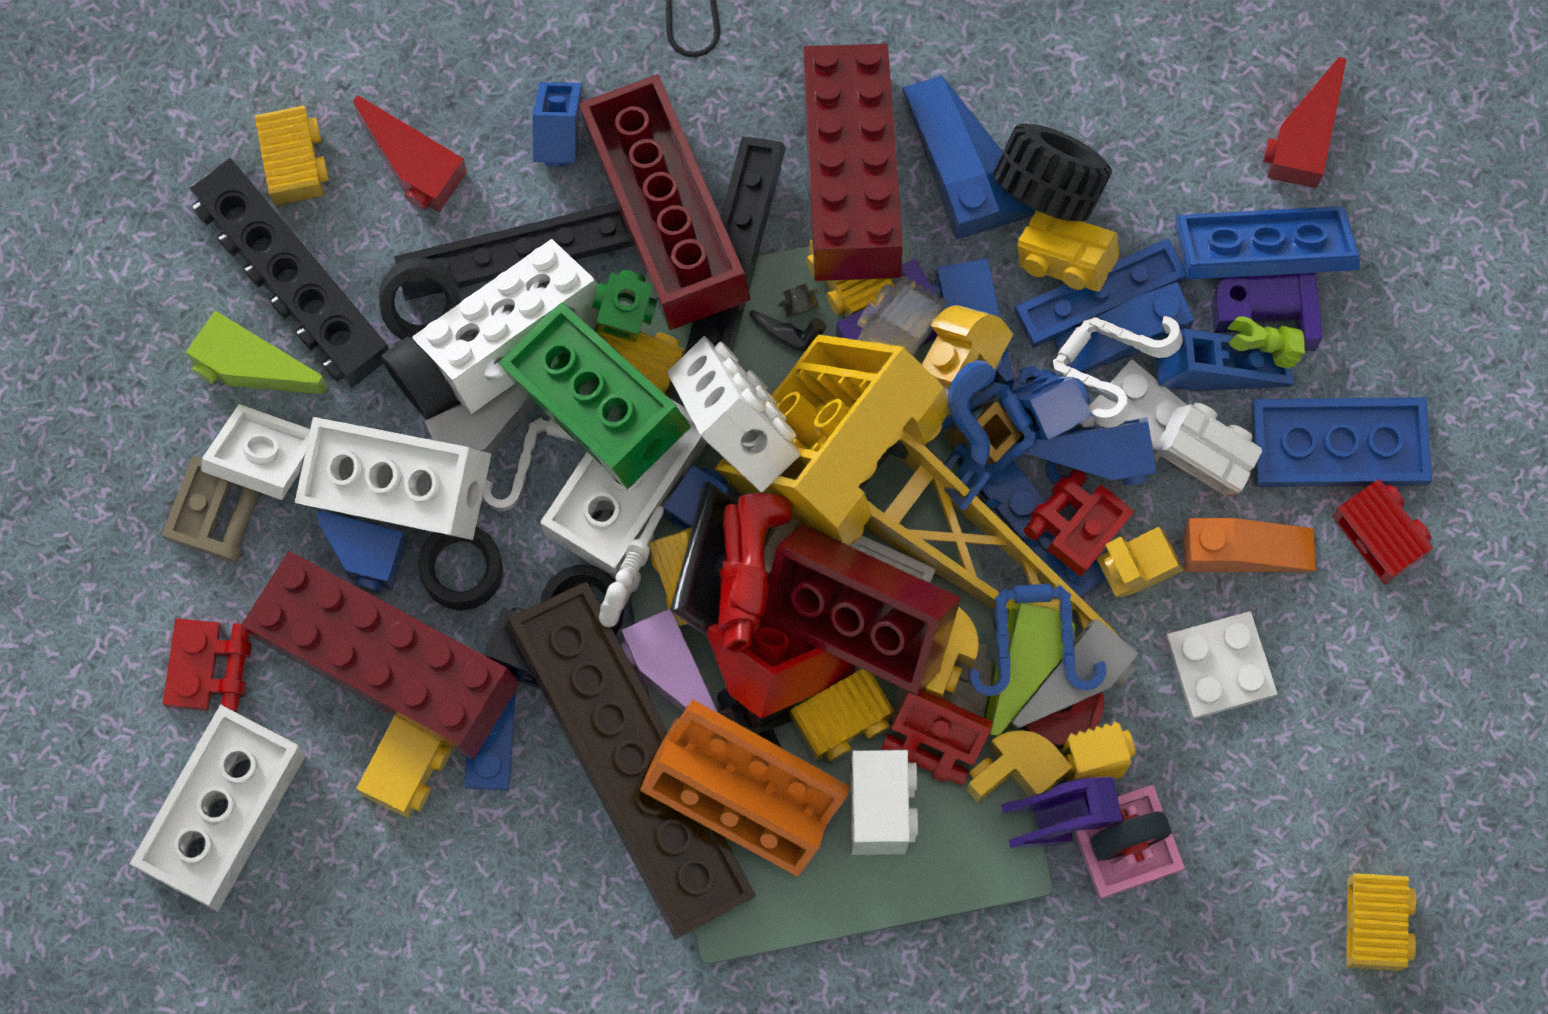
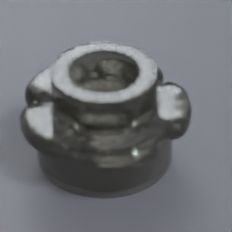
[778,283,819,318]

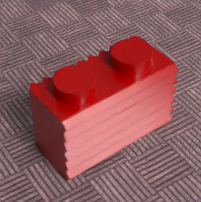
[1332,479,1433,585]

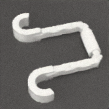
[1053,316,1183,428]
[483,418,612,522]

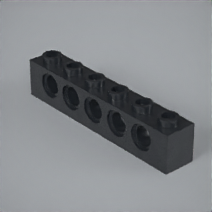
[189,157,389,388]

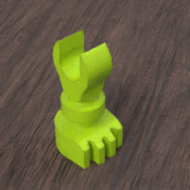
[1227,316,1305,369]

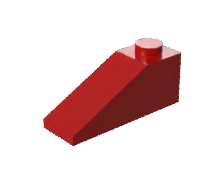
[1262,57,1347,189]
[353,95,467,212]

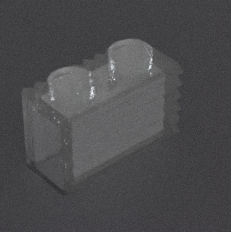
[857,276,947,356]

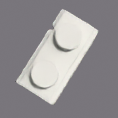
[1154,403,1262,496]

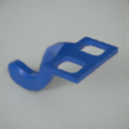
[944,360,996,511]

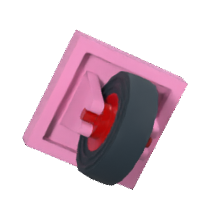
[1074,785,1185,900]

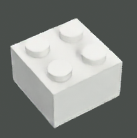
[850,750,918,855]

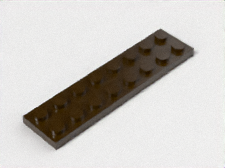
[506,582,756,940]

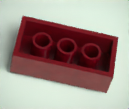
[759,524,961,695]

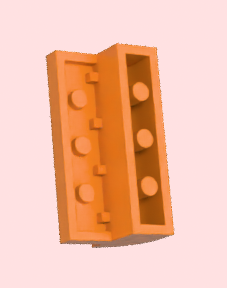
[640,699,850,877]

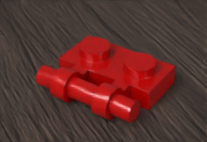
[1023,469,1135,577]
[162,618,252,713]
[880,690,993,786]

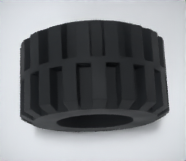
[993,124,1112,221]

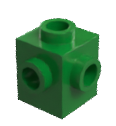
[592,270,658,343]

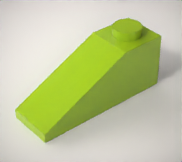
[186,311,328,394]
[984,599,1075,736]

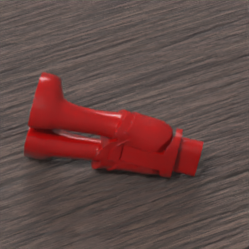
[719,493,793,653]

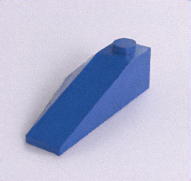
[902,76,1035,240]

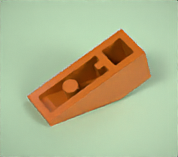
[1183,518,1316,573]

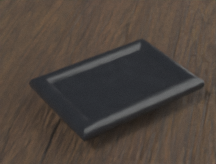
[670,481,771,637]

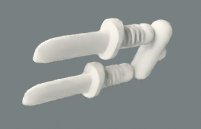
[599,506,664,627]

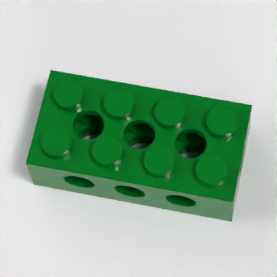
[499,302,691,490]

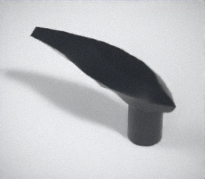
[749,310,827,352]

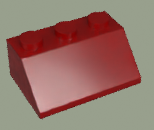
[707,617,855,718]

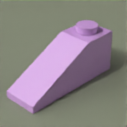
[621,609,718,713]

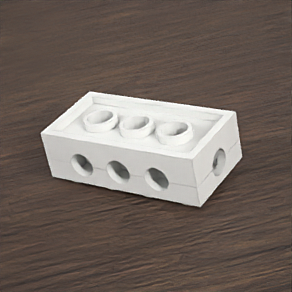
[412,239,600,414]
[667,336,801,492]
[540,398,708,579]
[295,417,491,540]
[130,705,306,912]

